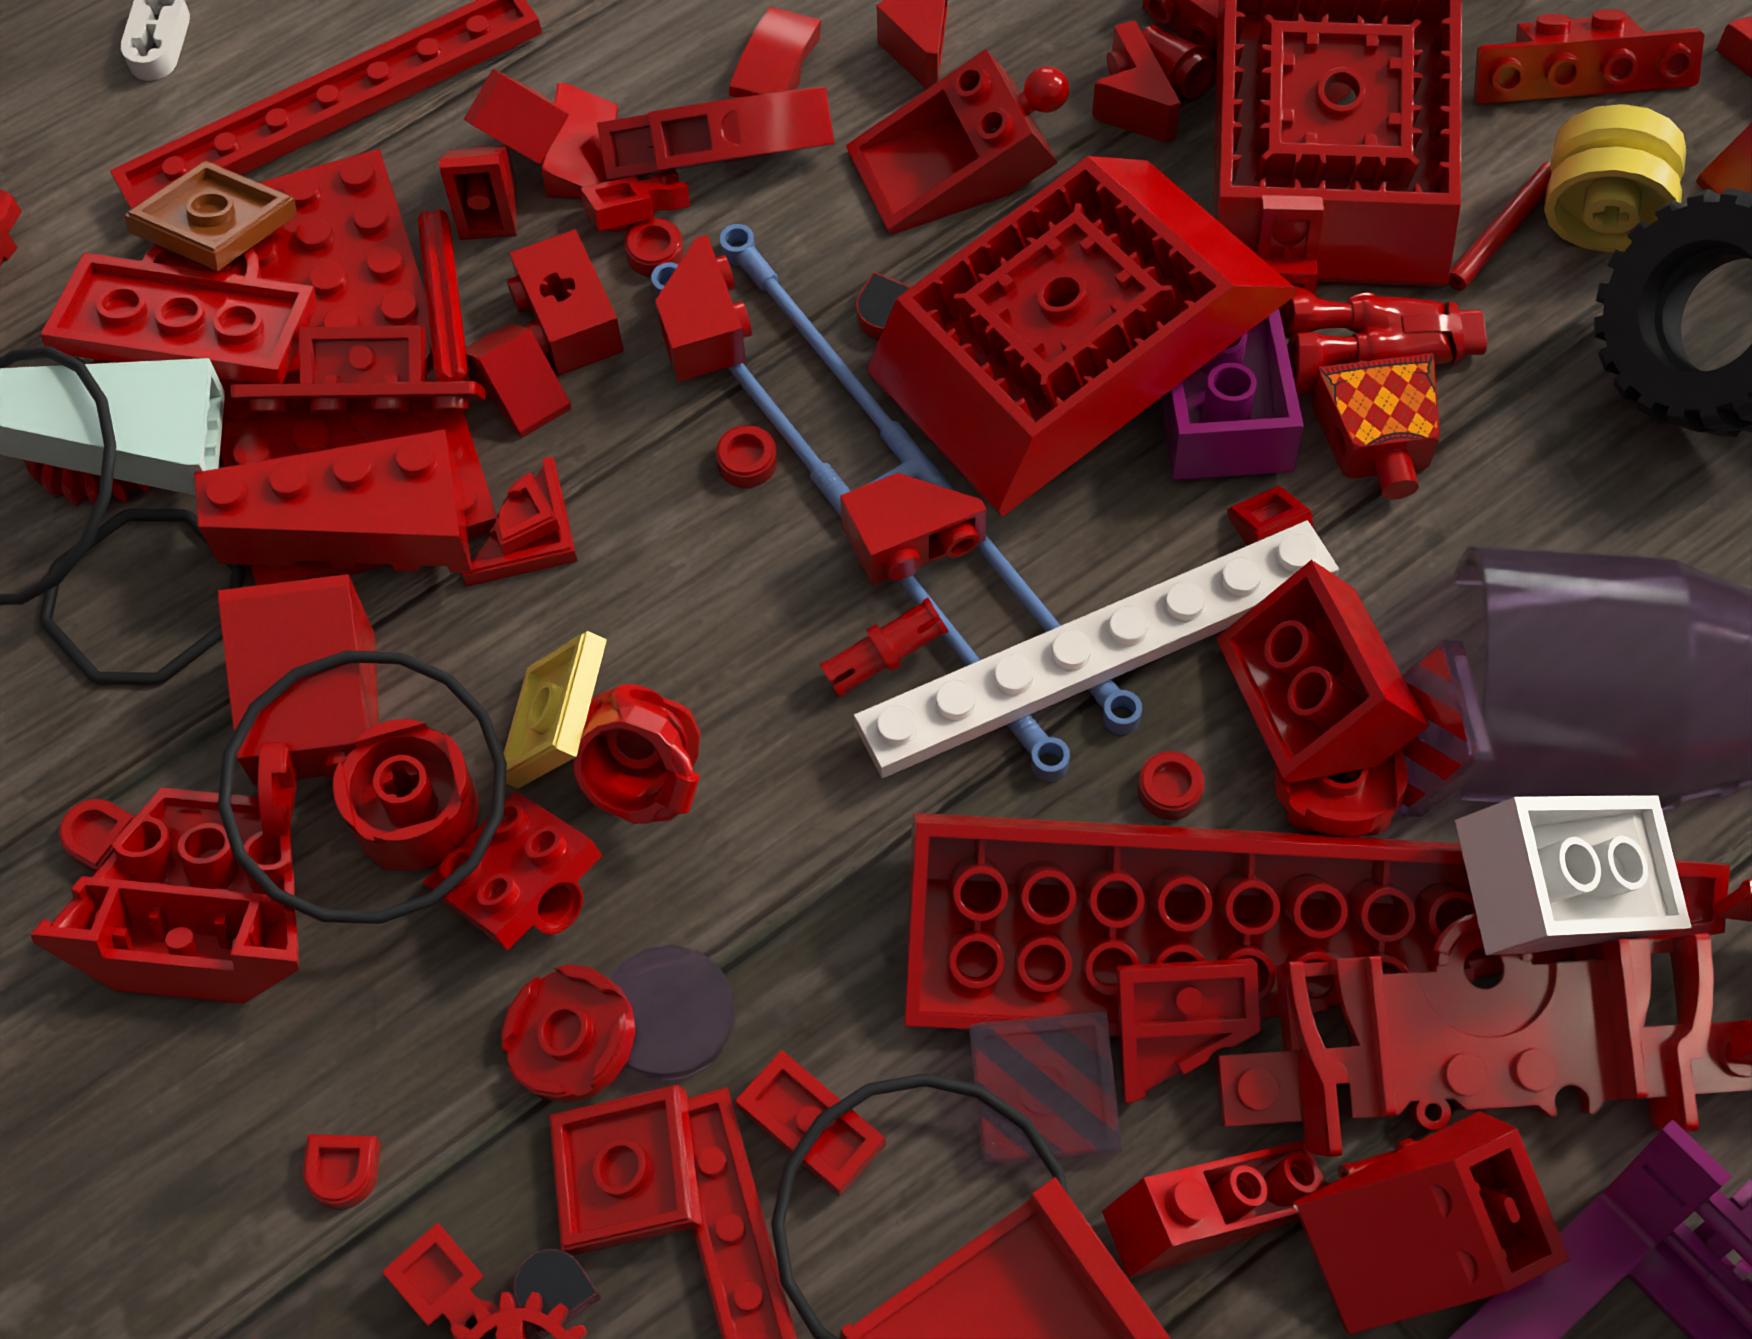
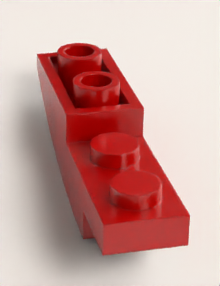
[597,87,835,181]

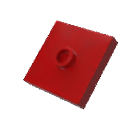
[549,1084,702,1256]

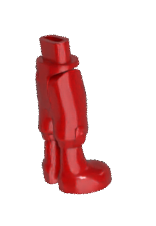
[1279,286,1487,395]

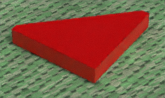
[462,456,578,587]

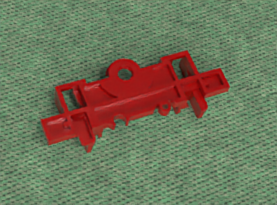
[1215,913,1752,1157]

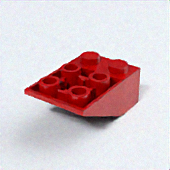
[1293,1111,1570,1334]

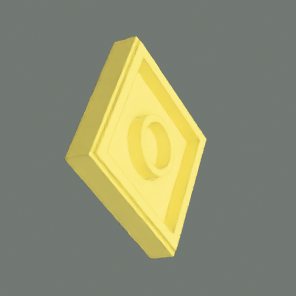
[503,631,607,789]

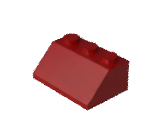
[1216,559,1429,783]

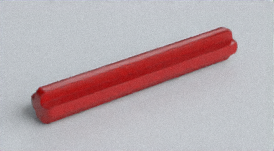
[417,208,470,382]

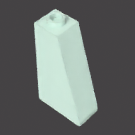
[0,358,225,496]

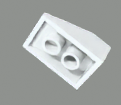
[1455,796,1692,955]

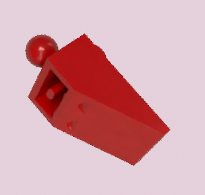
[846,49,1069,235]

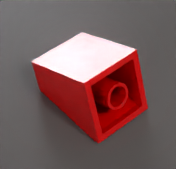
[218,574,379,785]

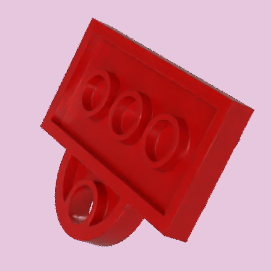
[40,245,317,384]

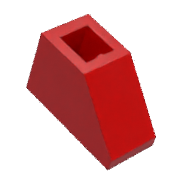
[655,235,752,382]
[840,473,987,586]

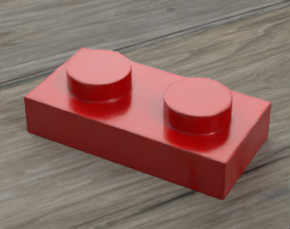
[735,1050,886,1197]

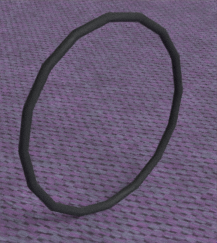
[0,346,117,605]
[218,650,507,924]
[771,1073,1069,1339]

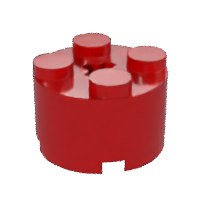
[333,719,479,871]

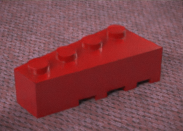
[194,429,472,573]

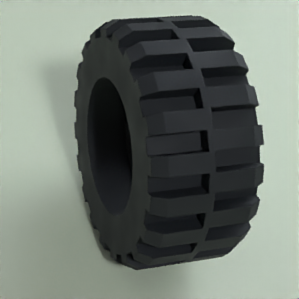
[1594,188,1752,437]

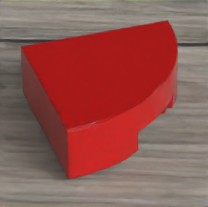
[495,472,560,556]
[258,742,297,836]

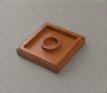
[124,161,297,271]

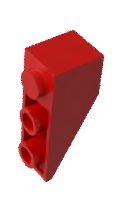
[1102,1140,1327,1278]

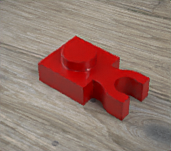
[580,169,691,232]
[382,1222,500,1339]

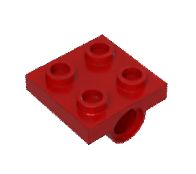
[423,791,603,951]

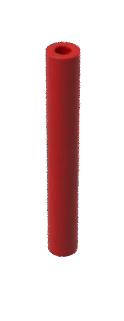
[1448,162,1551,291]

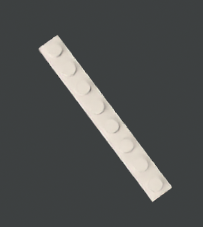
[854,520,1339,779]

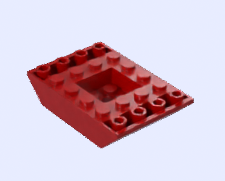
[1213,0,1462,287]
[867,156,1297,517]

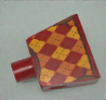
[1310,353,1440,500]

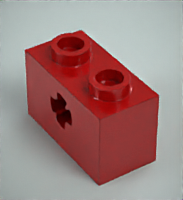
[506,229,624,376]

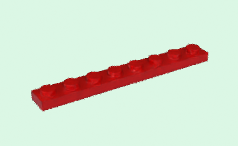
[109,0,542,210]

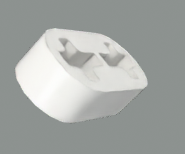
[121,0,190,81]

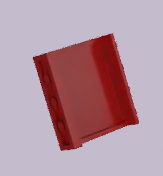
[839,1177,1171,1339]

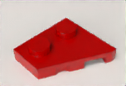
[1116,958,1260,1103]

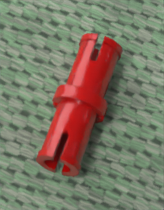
[819,597,949,698]

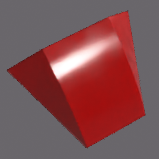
[30,788,299,1004]

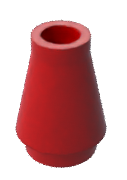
[1142,25,1216,99]

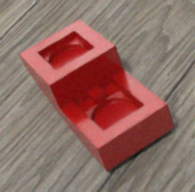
[729,7,822,98]
[1256,195,1324,295]

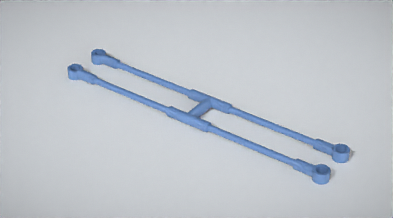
[651,224,1142,782]

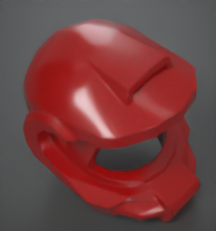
[571,684,701,824]

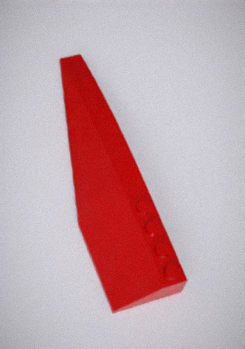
[904,813,1730,1037]

